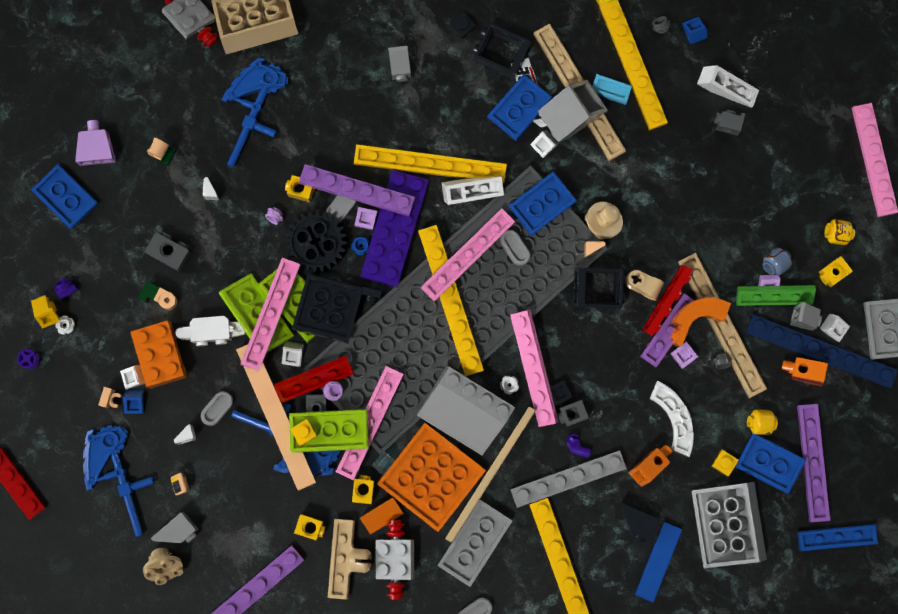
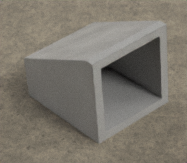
[538,80,608,142]

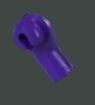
[567,433,591,458]

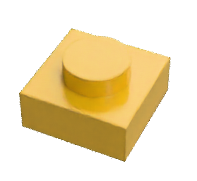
[290,419,318,446]
[711,450,739,477]

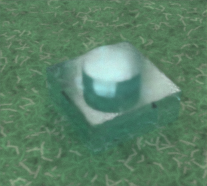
[372,451,395,475]

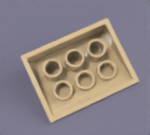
[211,0,298,54]

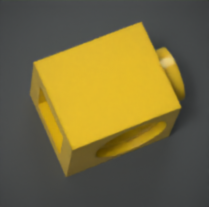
[285,175,315,203]
[352,475,375,504]
[294,514,326,540]

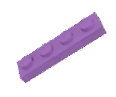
[640,294,694,368]

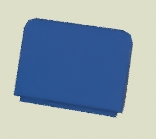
[682,17,707,44]
[123,390,144,414]

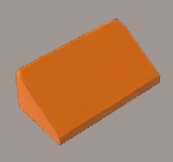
[360,497,403,535]

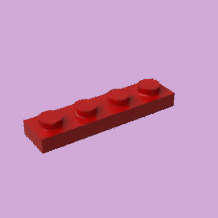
[642,265,693,336]
[274,356,354,403]
[0,447,46,520]

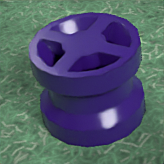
[17,349,40,369]

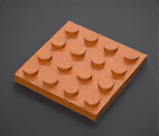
[377,423,486,532]

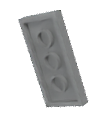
[437,500,512,587]

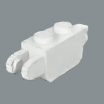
[175,316,245,346]

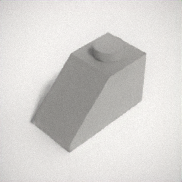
[388,46,411,82]
[790,302,822,331]
[151,512,199,543]

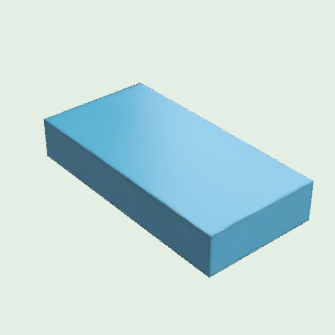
[592,74,632,105]

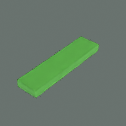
[736,285,816,306]

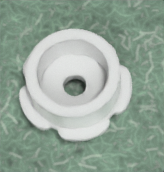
[55,316,74,335]
[500,375,519,395]

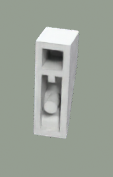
[697,65,759,108]
[442,176,504,205]

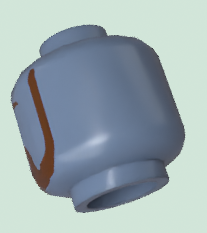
[763,248,792,276]

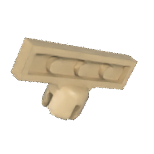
[328,519,372,599]

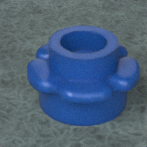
[352,237,370,255]

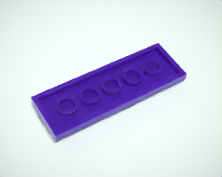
[360,170,429,288]

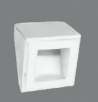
[530,130,559,158]
[203,177,219,200]
[820,314,850,342]
[282,341,304,367]
[120,365,145,389]
[174,424,196,445]

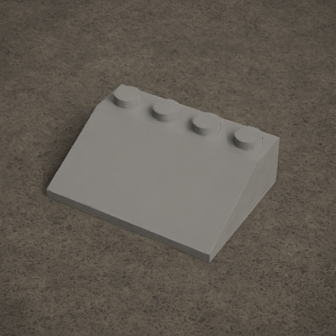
[417,366,515,455]
[692,482,767,568]

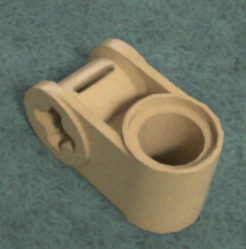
[625,270,664,301]

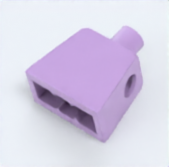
[76,120,116,166]

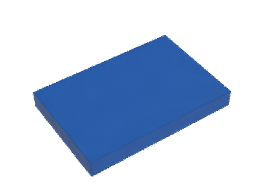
[487,74,553,141]
[31,164,99,230]
[508,171,577,237]
[735,434,806,495]

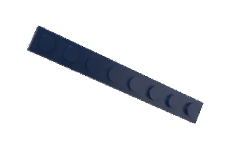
[745,315,898,389]

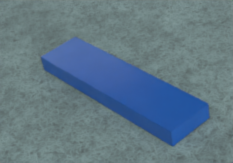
[634,522,682,602]
[797,524,878,551]

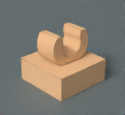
[98,387,122,409]

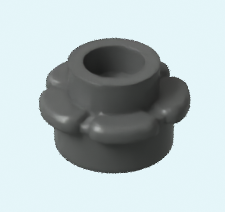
[653,16,670,33]
[713,354,732,369]

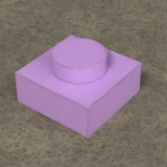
[354,207,378,230]
[758,275,780,286]
[671,342,698,369]

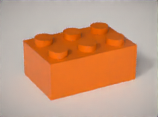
[131,320,187,389]

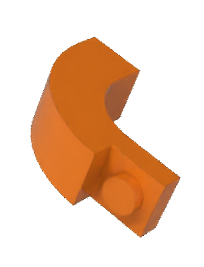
[670,298,731,347]

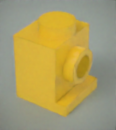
[819,256,853,287]
[31,295,60,329]

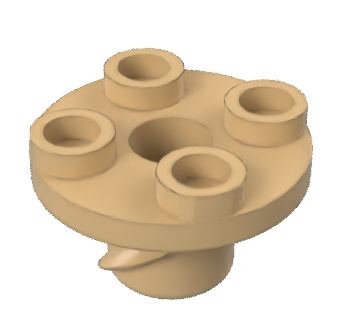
[585,202,623,239]
[143,548,183,585]

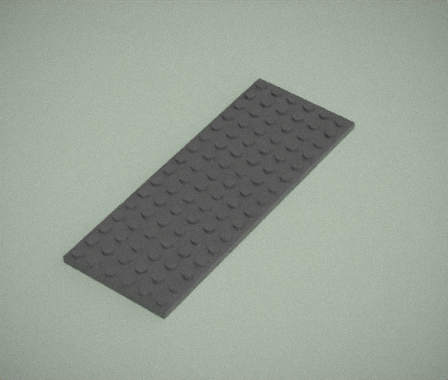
[304,165,608,455]

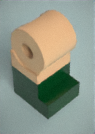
[147,138,176,166]
[138,281,178,310]

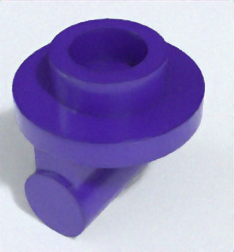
[54,278,78,300]

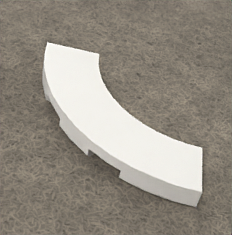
[650,381,694,457]

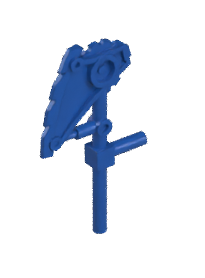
[221,58,289,167]
[231,403,340,476]
[83,425,154,537]

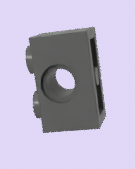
[144,232,192,273]

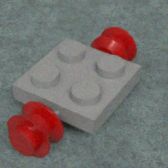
[162,0,218,47]
[376,520,414,599]

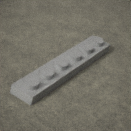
[510,451,626,508]

